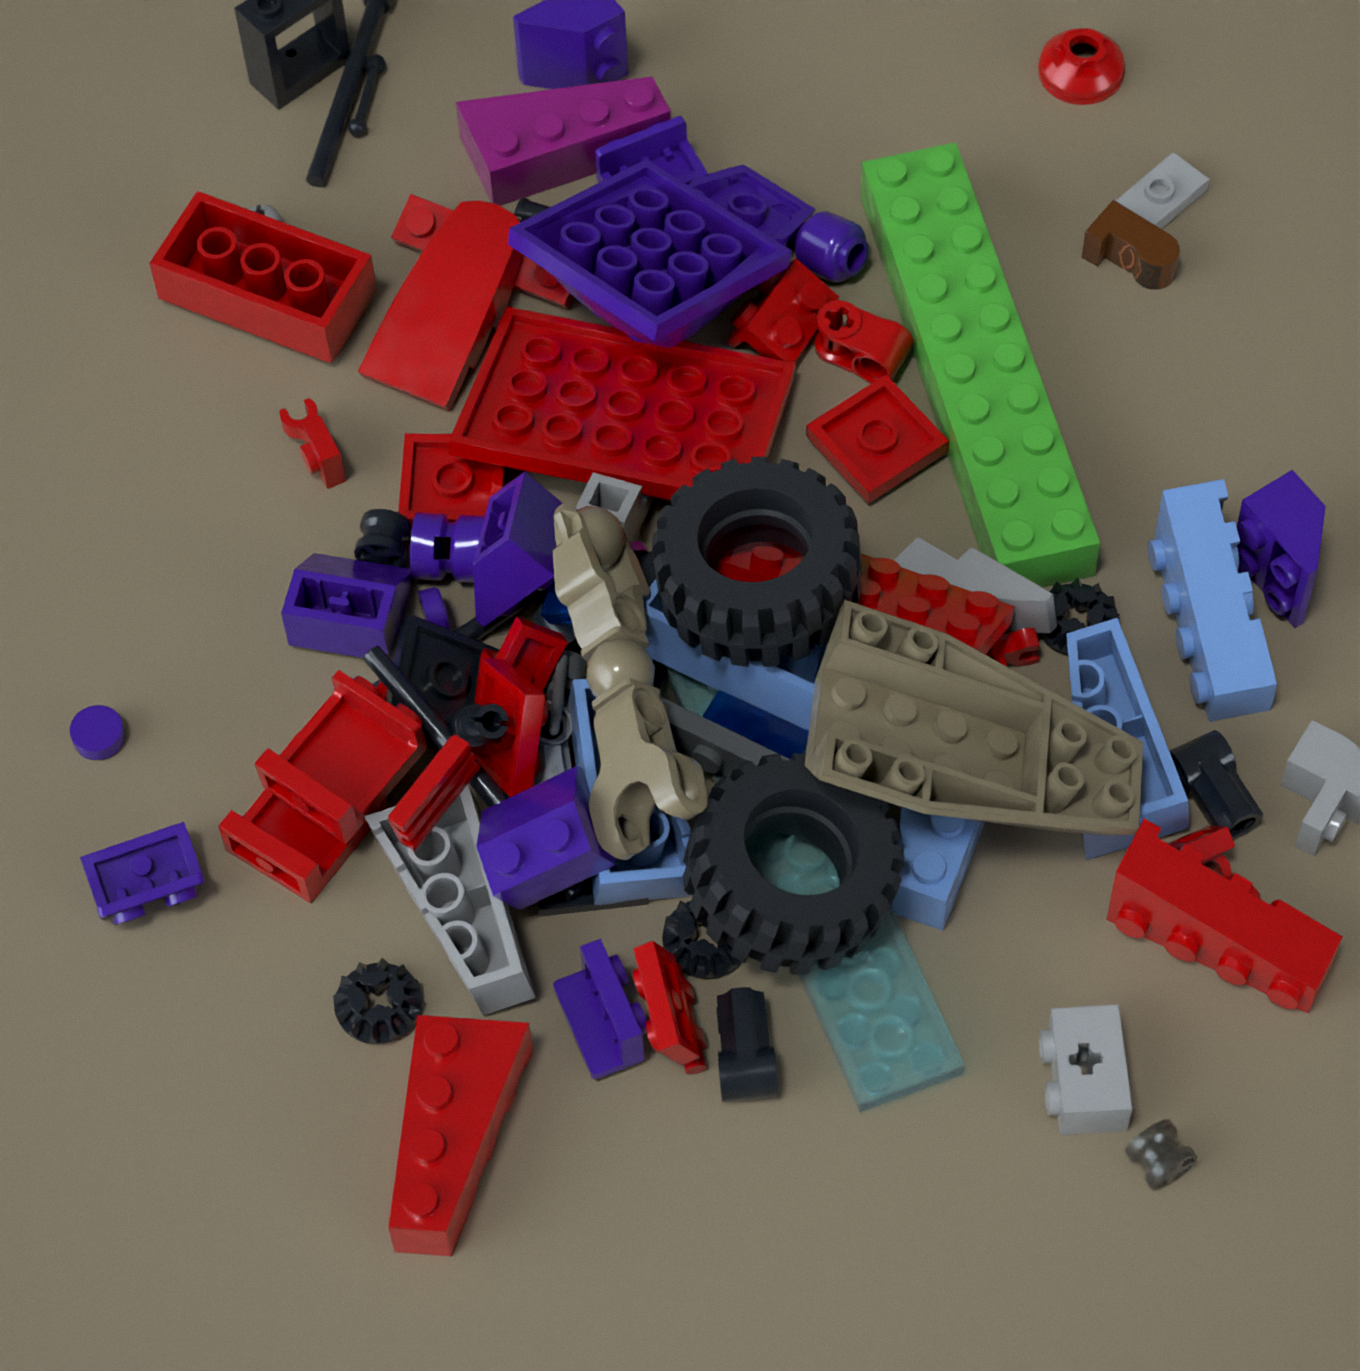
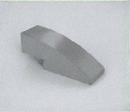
[894,537,1057,633]

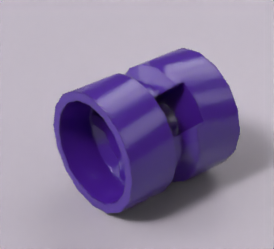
[410,512,485,583]

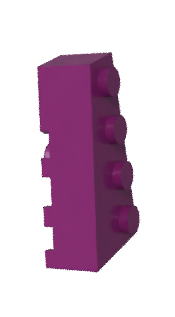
[456,76,671,206]

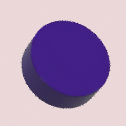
[418,587,450,629]
[69,705,125,760]

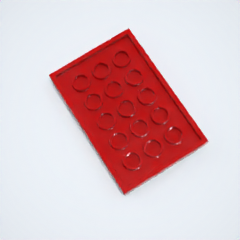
[449,306,796,500]

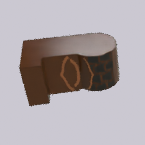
[1081,199,1180,290]

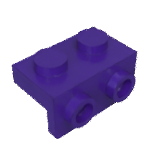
[595,116,708,185]
[80,822,205,925]
[553,939,647,1079]

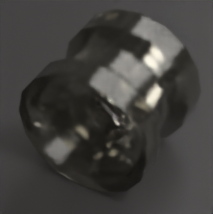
[1125,1119,1198,1191]

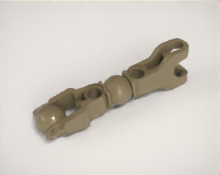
[552,503,708,860]

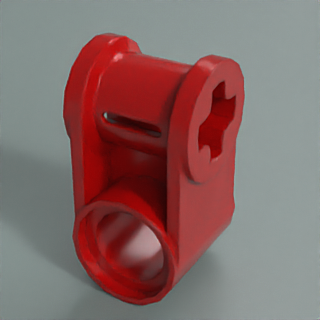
[814,300,914,383]

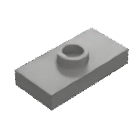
[1116,152,1210,229]

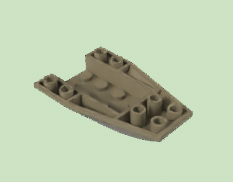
[804,600,1143,835]

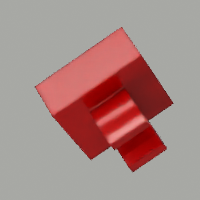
[1168,825,1235,877]

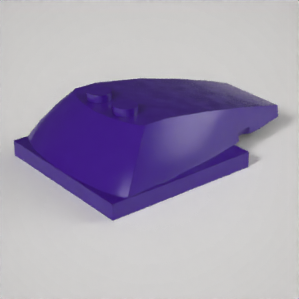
[508,159,816,348]

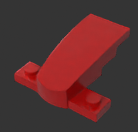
[357,194,574,412]

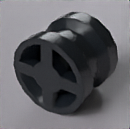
[354,509,412,567]

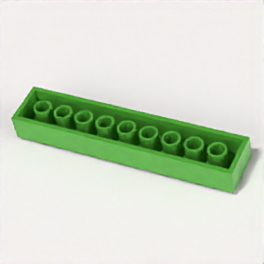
[860,142,1100,588]

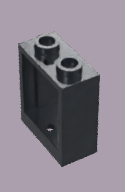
[234,0,350,110]

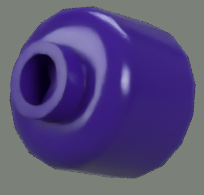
[794,211,869,283]

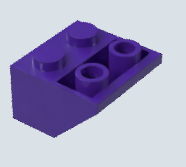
[1236,470,1326,628]
[473,472,563,627]
[281,553,414,659]

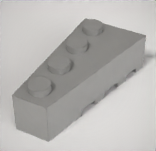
[364,784,536,1015]

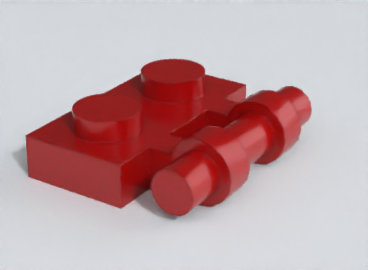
[633,941,707,1074]

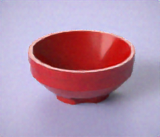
[1038,28,1125,105]

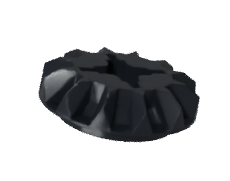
[1039,577,1120,654]
[662,900,741,978]
[333,958,422,1044]

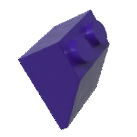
[513,0,628,89]
[476,765,616,910]

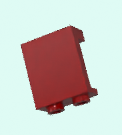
[254,670,428,844]
[218,732,388,904]

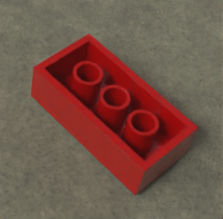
[149,191,377,364]

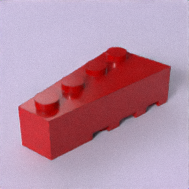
[1106,818,1343,1014]
[388,1015,533,1257]

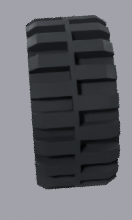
[652,457,862,667]
[682,753,904,975]

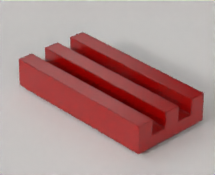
[387,734,481,852]

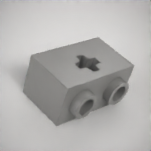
[1039,1004,1132,1135]

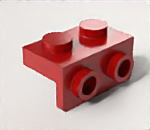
[726,258,840,363]

